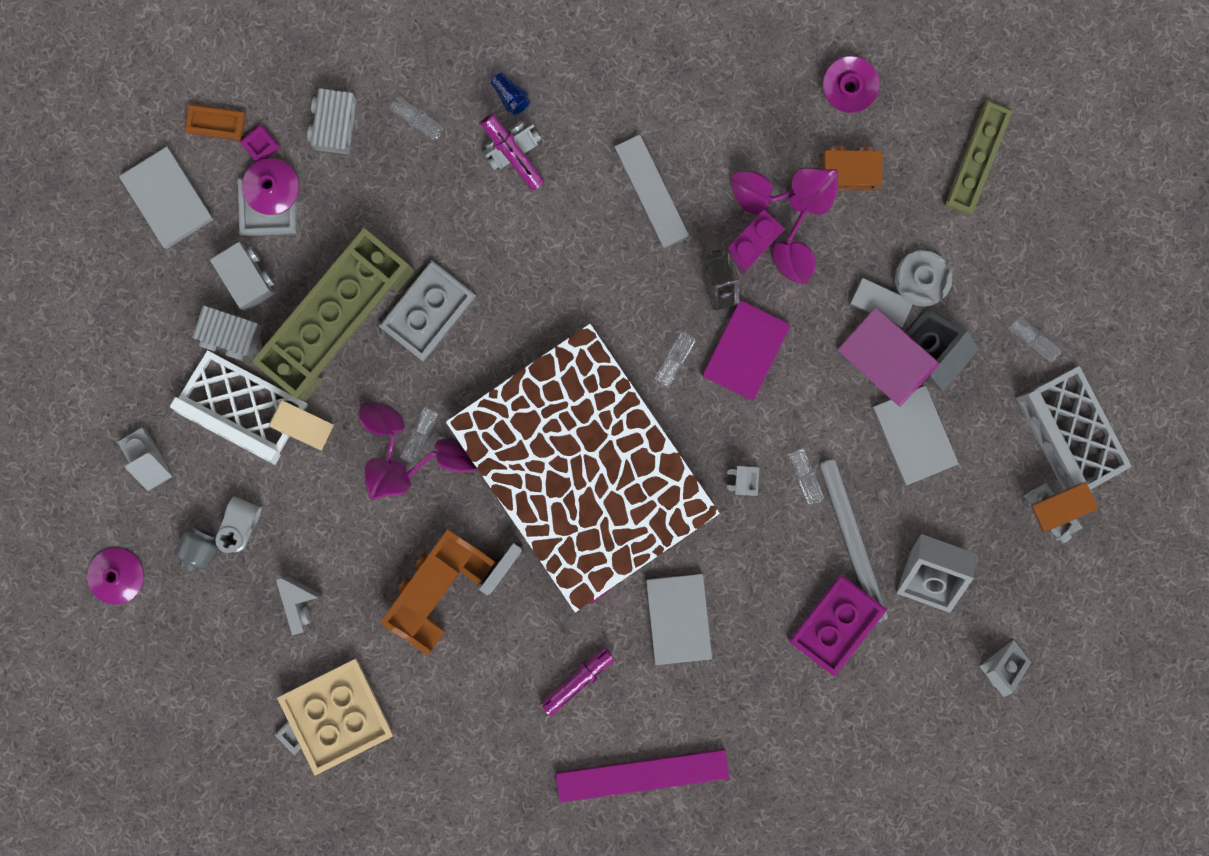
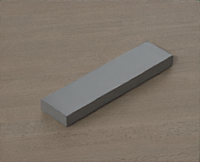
[614,135,689,249]

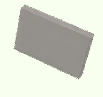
[119,147,214,249]
[379,260,476,362]
[872,385,959,486]
[646,573,712,665]

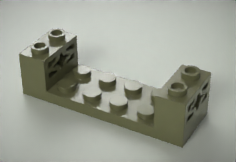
[252,228,415,401]

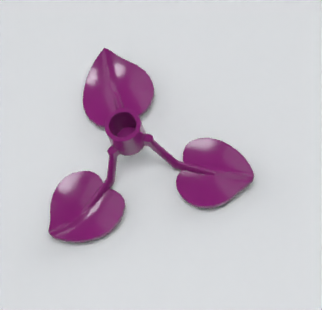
[730,167,838,284]
[358,402,477,500]

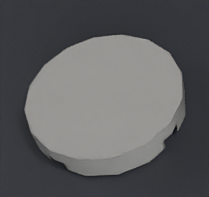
[895,250,952,307]

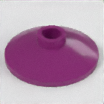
[823,56,880,113]
[242,158,299,215]
[87,548,144,605]

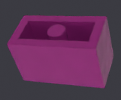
[722,210,785,275]

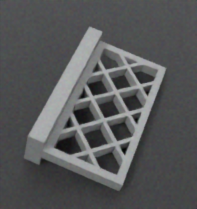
[1016,366,1132,491]

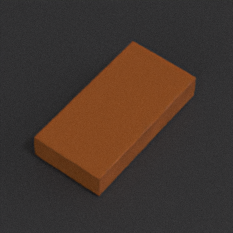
[184,104,246,141]
[1030,482,1098,532]

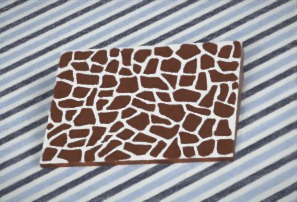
[446,324,720,612]

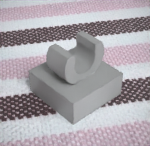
[726,466,759,496]

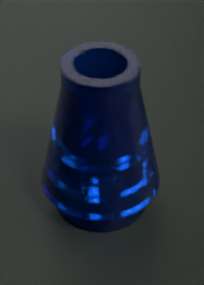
[491,73,530,115]

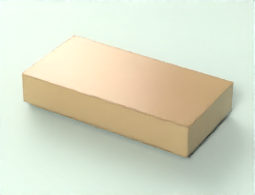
[268,400,334,451]

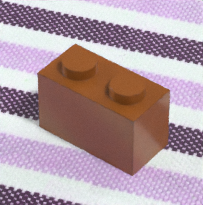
[821,146,883,190]

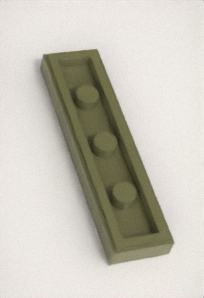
[944,100,1013,216]

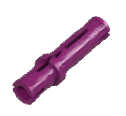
[479,112,544,191]
[540,647,616,717]

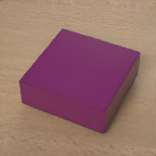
[239,124,281,162]

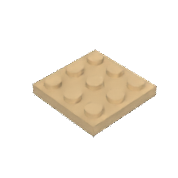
[277,658,394,776]

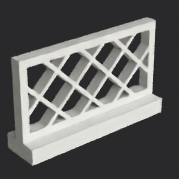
[170,350,308,465]

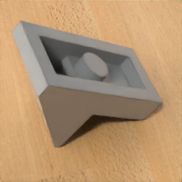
[118,428,174,491]
[276,576,322,635]
[980,640,1031,697]

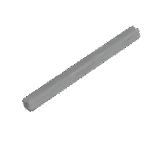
[820,459,888,622]

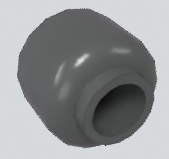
[174,527,218,572]

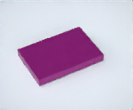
[702,300,791,402]
[838,308,940,407]
[789,574,887,677]

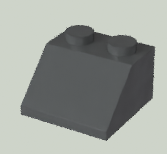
[906,309,979,392]

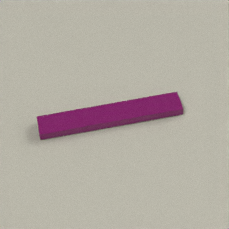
[556,748,730,803]

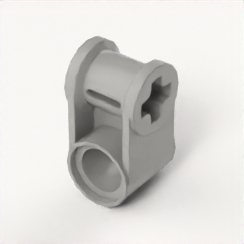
[215,496,262,553]

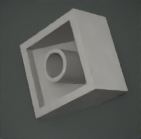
[897,534,975,613]

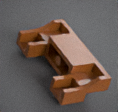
[380,528,496,656]

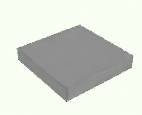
[238,179,298,236]

